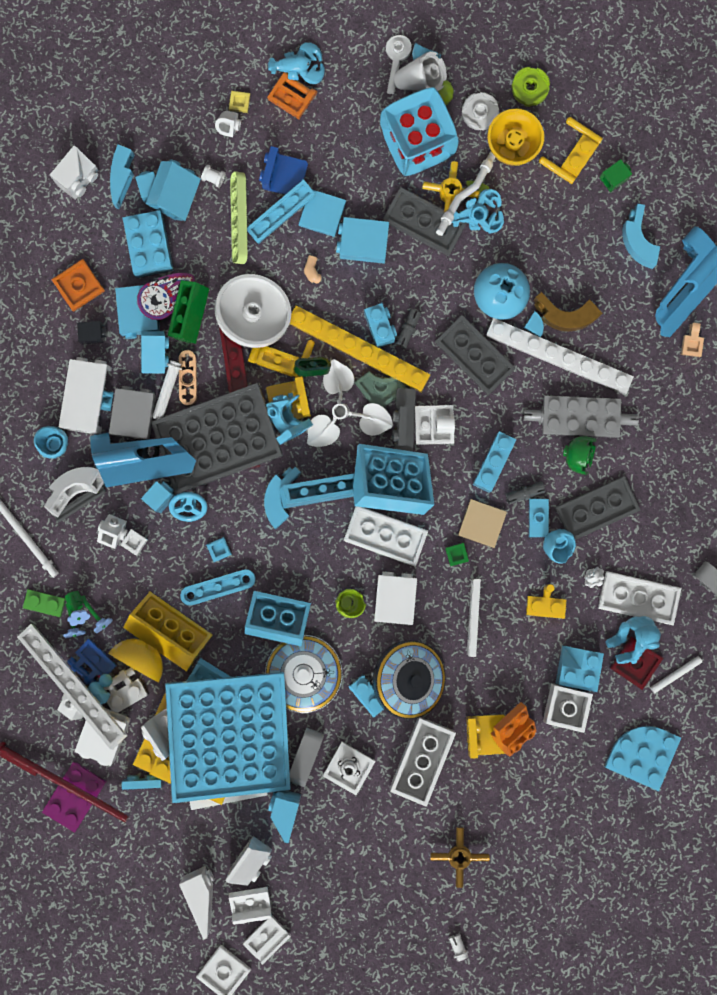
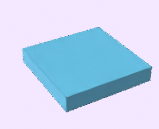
[299,190,346,237]

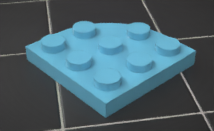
[604,726,681,791]

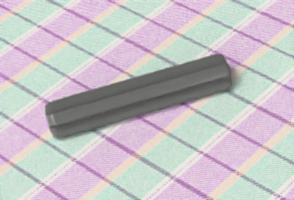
[54,486,106,522]

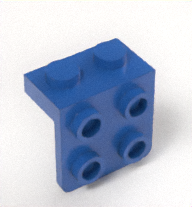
[259,146,308,195]

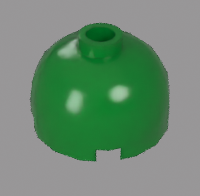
[563,436,596,475]

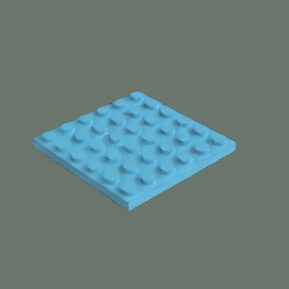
[165,672,290,803]

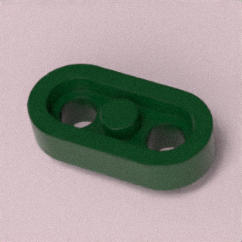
[293,357,331,377]

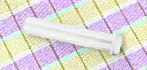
[153,360,182,420]

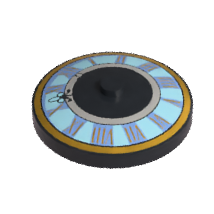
[373,640,446,719]

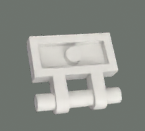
[103,667,148,713]

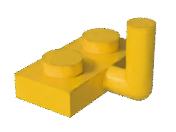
[526,584,566,619]

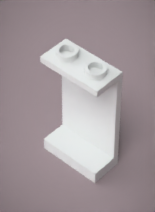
[58,357,112,434]

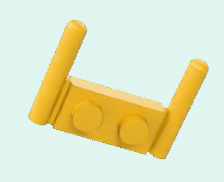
[539,117,603,184]
[248,340,315,378]

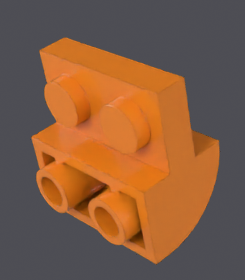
[490,702,536,757]

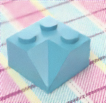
[556,645,604,692]

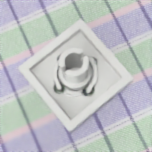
[323,741,376,795]

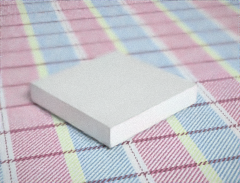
[196,945,251,995]

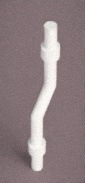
[436,151,496,236]

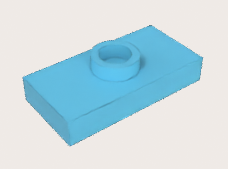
[529,499,549,537]

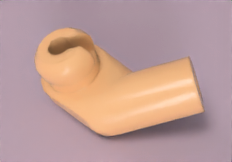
[304,255,322,284]

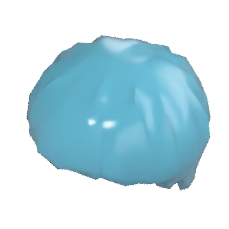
[34,426,68,459]
[543,529,576,564]

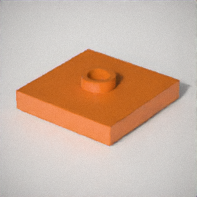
[51,259,105,312]

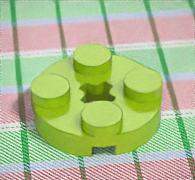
[512,67,550,107]

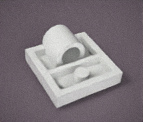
[415,405,455,445]

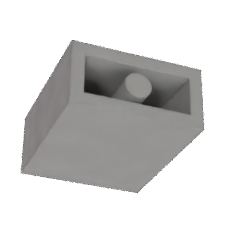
[109,386,156,440]

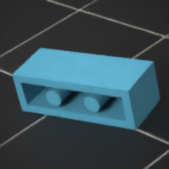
[472,431,516,493]

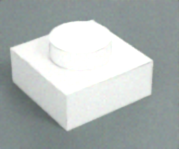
[121,529,148,556]

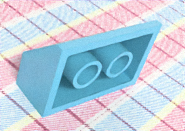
[268,790,301,843]

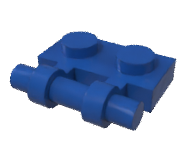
[67,638,117,685]

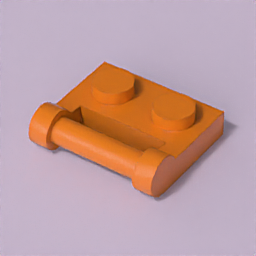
[267,72,317,119]

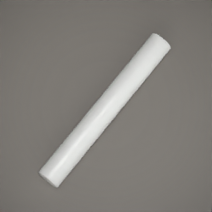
[650,656,702,694]

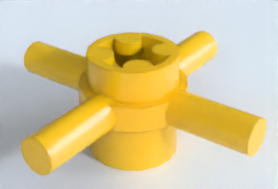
[422,161,479,212]

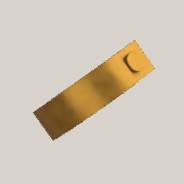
[533,292,603,332]

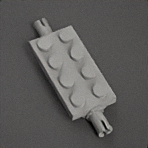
[523,396,639,438]

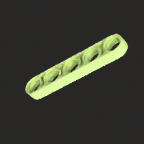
[230,171,248,264]

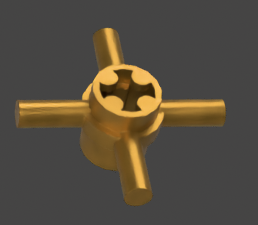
[430,827,490,888]

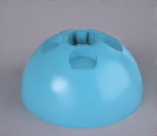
[474,263,530,319]

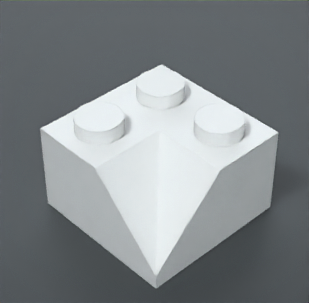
[50,146,99,200]

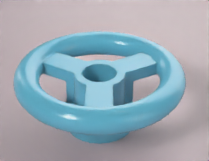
[169,492,207,522]

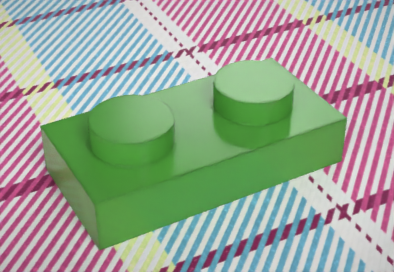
[23,589,66,617]

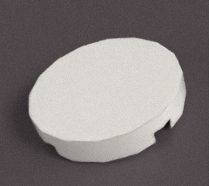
[462,92,499,130]

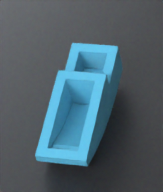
[110,144,135,209]

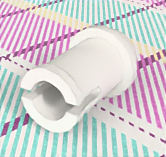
[448,933,469,961]

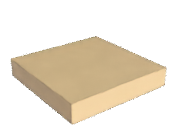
[458,499,507,548]

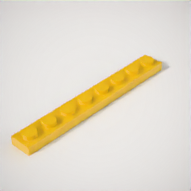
[289,306,430,393]

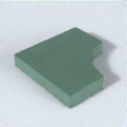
[354,371,406,407]

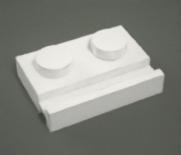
[243,914,291,965]

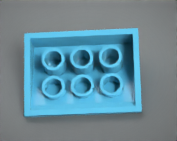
[353,444,435,515]

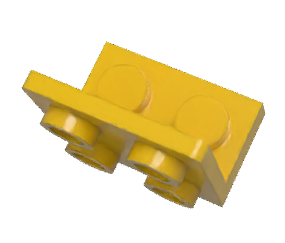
[266,376,311,419]
[466,714,505,758]

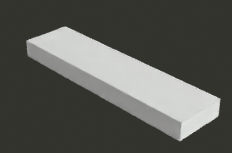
[467,579,481,657]

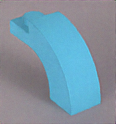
[622,204,660,269]
[264,467,301,529]

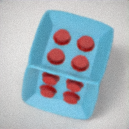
[380,87,459,176]

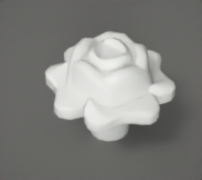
[584,567,604,588]

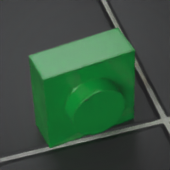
[445,543,469,567]

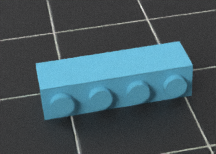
[280,473,355,509]

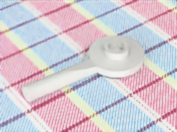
[386,35,412,94]

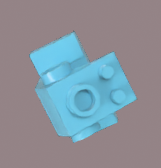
[266,393,313,445]

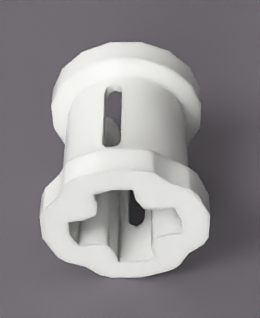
[201,165,226,188]

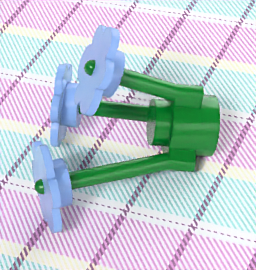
[63,591,113,638]

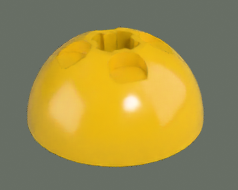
[487,109,544,166]
[108,639,163,683]

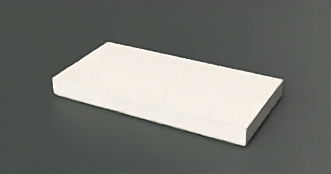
[344,506,428,567]
[598,571,682,626]

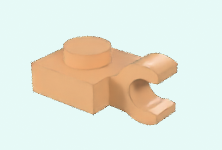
[681,323,704,357]

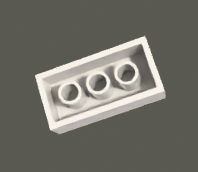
[390,717,456,807]

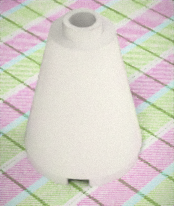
[394,51,447,91]

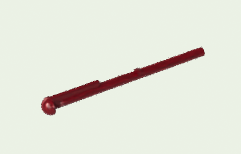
[0,742,129,823]

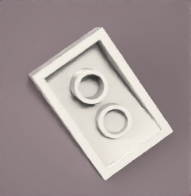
[225,836,272,885]
[179,866,214,940]

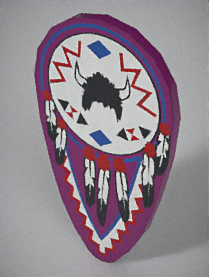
[137,273,195,320]

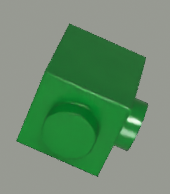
[599,159,632,193]

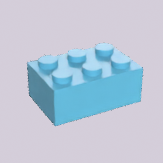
[122,210,174,278]
[245,591,311,646]

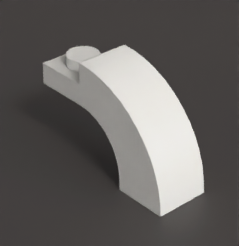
[44,467,104,517]

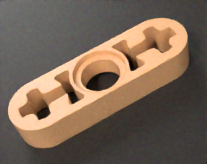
[179,350,197,406]

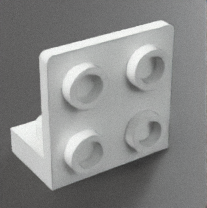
[141,709,169,761]

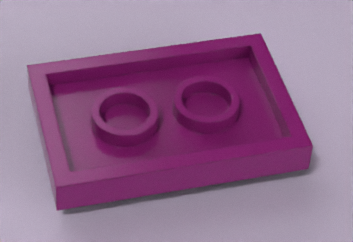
[42,761,107,833]

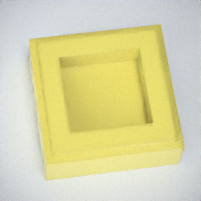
[229,91,250,113]

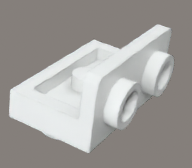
[229,887,271,924]

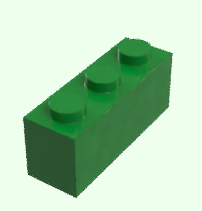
[167,280,209,344]

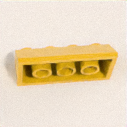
[123,592,212,672]

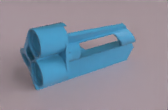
[655,226,717,337]

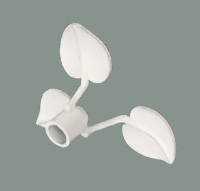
[307,359,393,447]

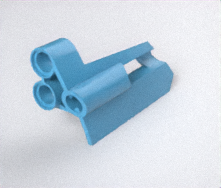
[90,432,196,487]

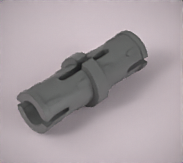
[395,309,421,349]
[505,481,545,505]

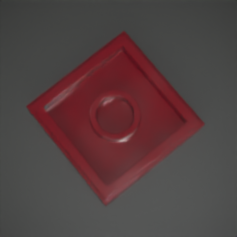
[610,636,664,690]

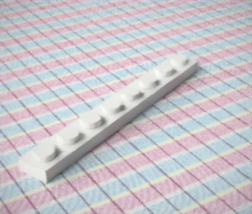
[486,318,634,395]
[17,624,127,750]

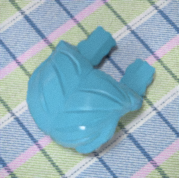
[606,616,661,664]

